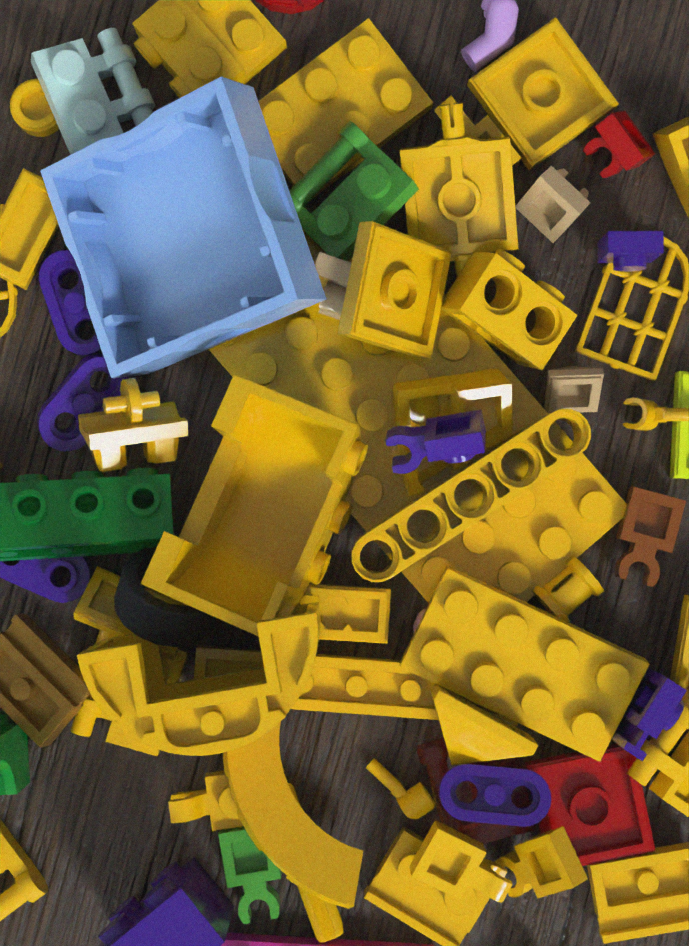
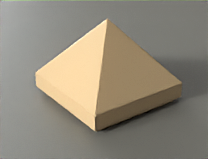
[543,366,604,414]

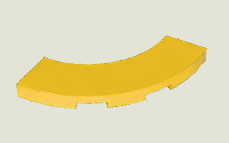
[223,722,363,909]

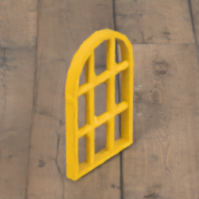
[574,237,689,381]

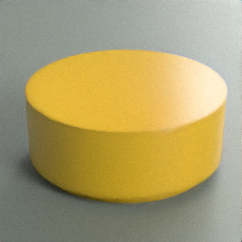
[10,79,59,137]

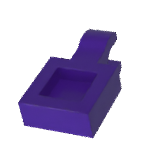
[385,409,486,474]

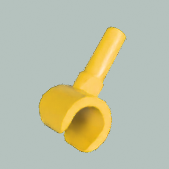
[622,397,689,431]
[366,758,435,819]

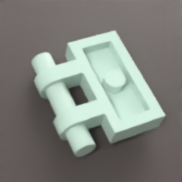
[31,28,155,155]

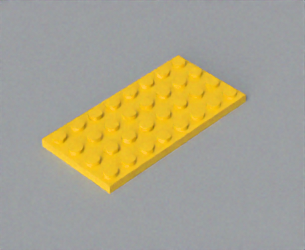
[209,230,627,603]

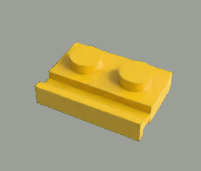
[363,826,490,946]
[587,842,689,944]

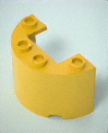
[141,374,368,637]
[77,602,321,756]

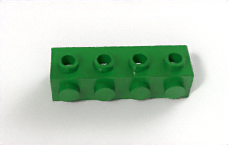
[0,468,173,561]

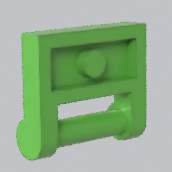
[289,121,419,261]

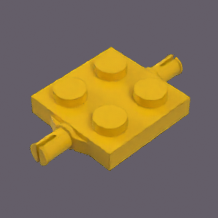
[400,103,518,278]

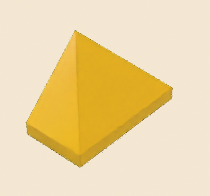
[430,684,539,765]

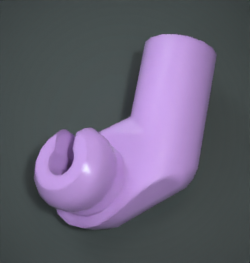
[461,0,519,72]

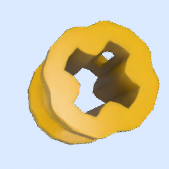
[531,556,604,622]

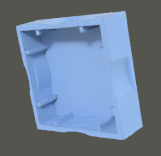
[40,77,326,378]

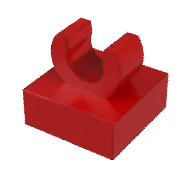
[583,111,656,178]

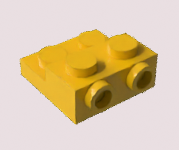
[132,0,287,98]

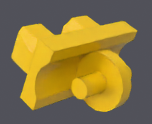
[78,378,188,472]

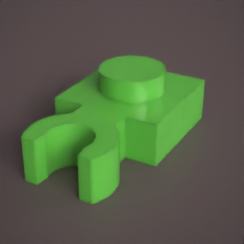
[218,826,282,924]

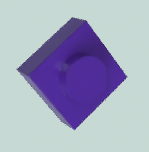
[597,231,664,272]

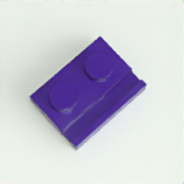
[612,667,687,761]

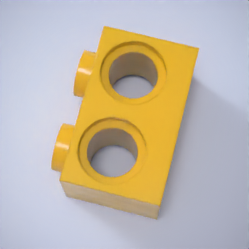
[441,249,577,370]

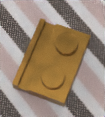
[0,614,90,748]

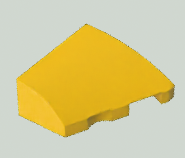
[393,368,513,496]

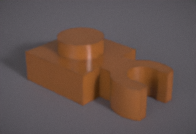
[614,487,686,587]

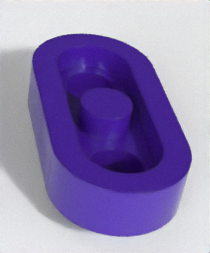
[39,250,102,357]
[37,353,129,451]
[0,556,94,603]
[439,764,551,827]

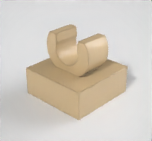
[515,166,591,243]
[315,252,351,320]

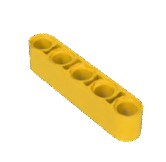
[351,409,591,582]

